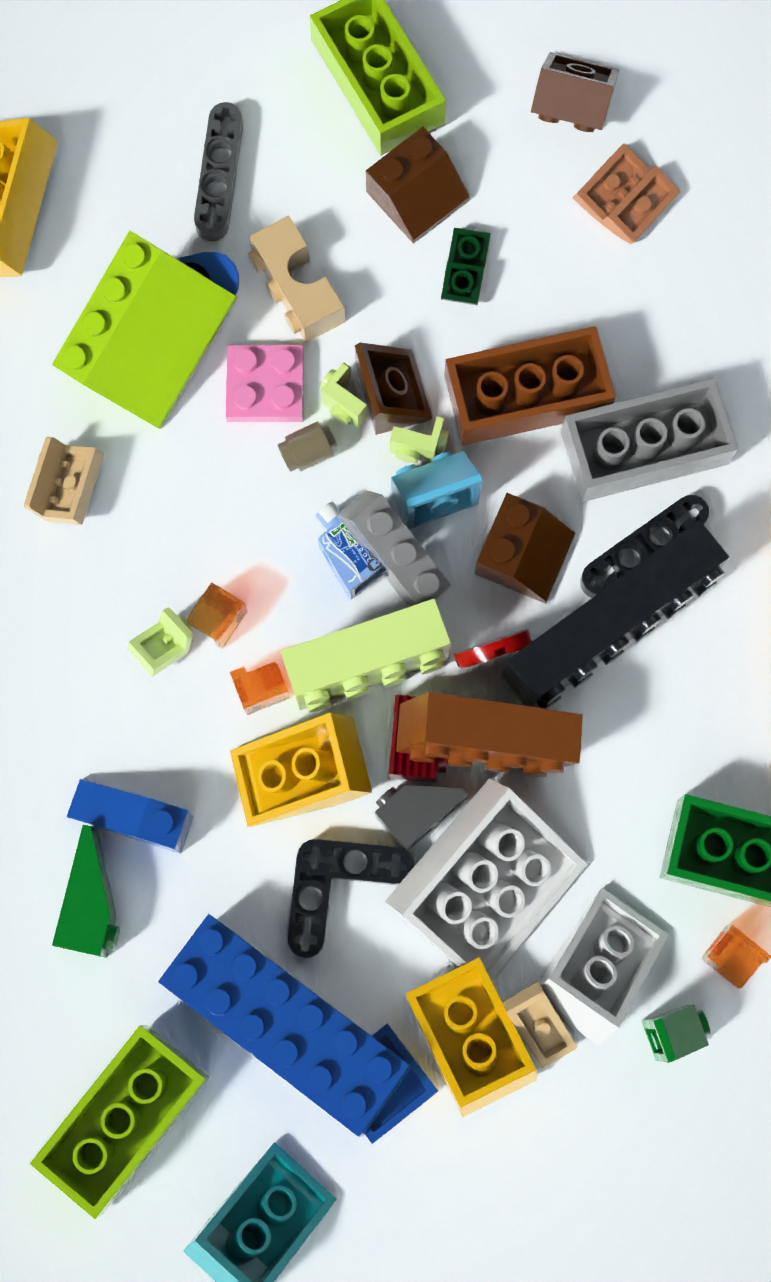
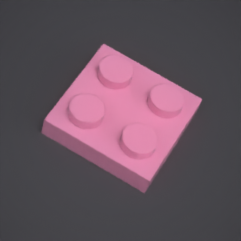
[226,345,304,422]

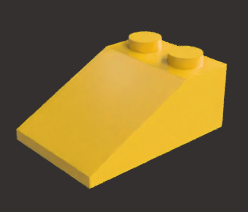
[230,712,373,827]
[405,958,537,1118]

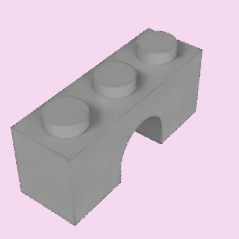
[337,490,451,606]

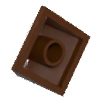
[355,342,432,435]

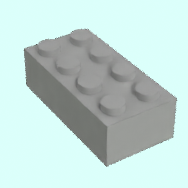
[561,378,738,502]

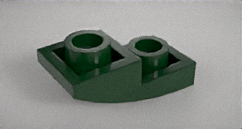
[441,227,491,306]

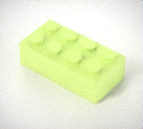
[280,598,451,713]

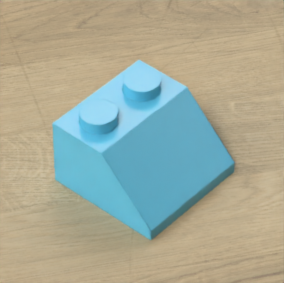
[391,451,483,529]

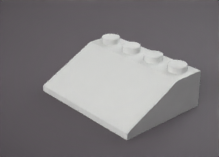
[384,779,588,980]

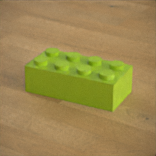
[309,0,446,156]
[29,1025,210,1219]

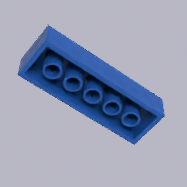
[158,913,413,1137]

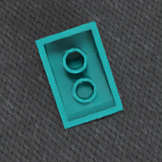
[183,1142,337,1282]

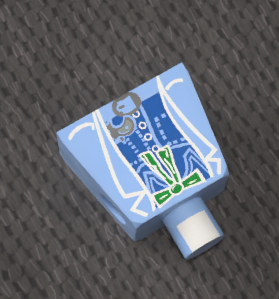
[316,501,387,600]

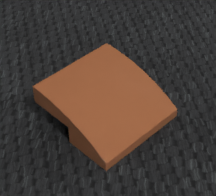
[572,143,681,244]

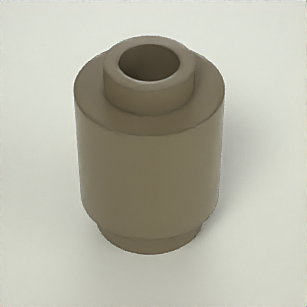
[277,421,337,472]

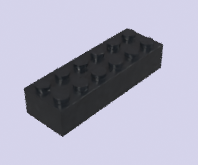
[502,519,730,709]

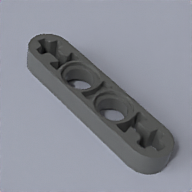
[194,102,243,242]

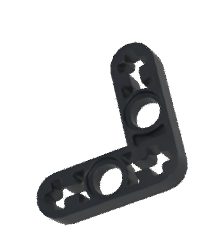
[287,839,414,958]

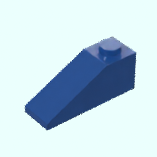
[66,779,194,854]

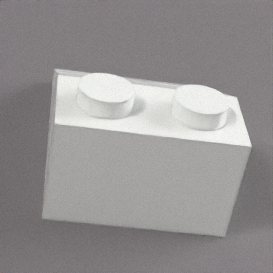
[539,888,669,1045]

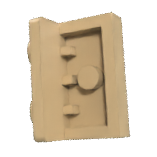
[24,436,104,525]

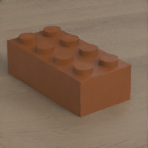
[444,326,616,446]
[396,692,583,777]

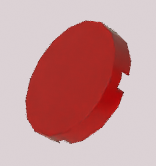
[453,629,532,668]

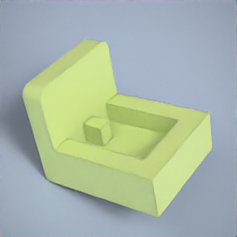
[320,362,368,429]
[390,416,450,463]
[127,607,193,677]

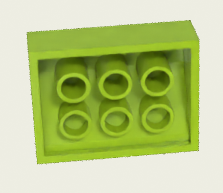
[52,230,238,429]

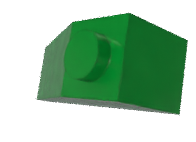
[52,824,120,958]

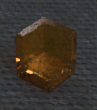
[187,582,248,649]
[229,662,291,715]
[700,925,771,989]

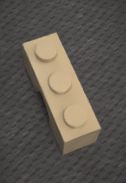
[248,215,345,343]

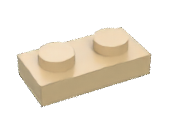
[502,982,578,1068]

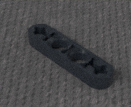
[580,495,709,598]

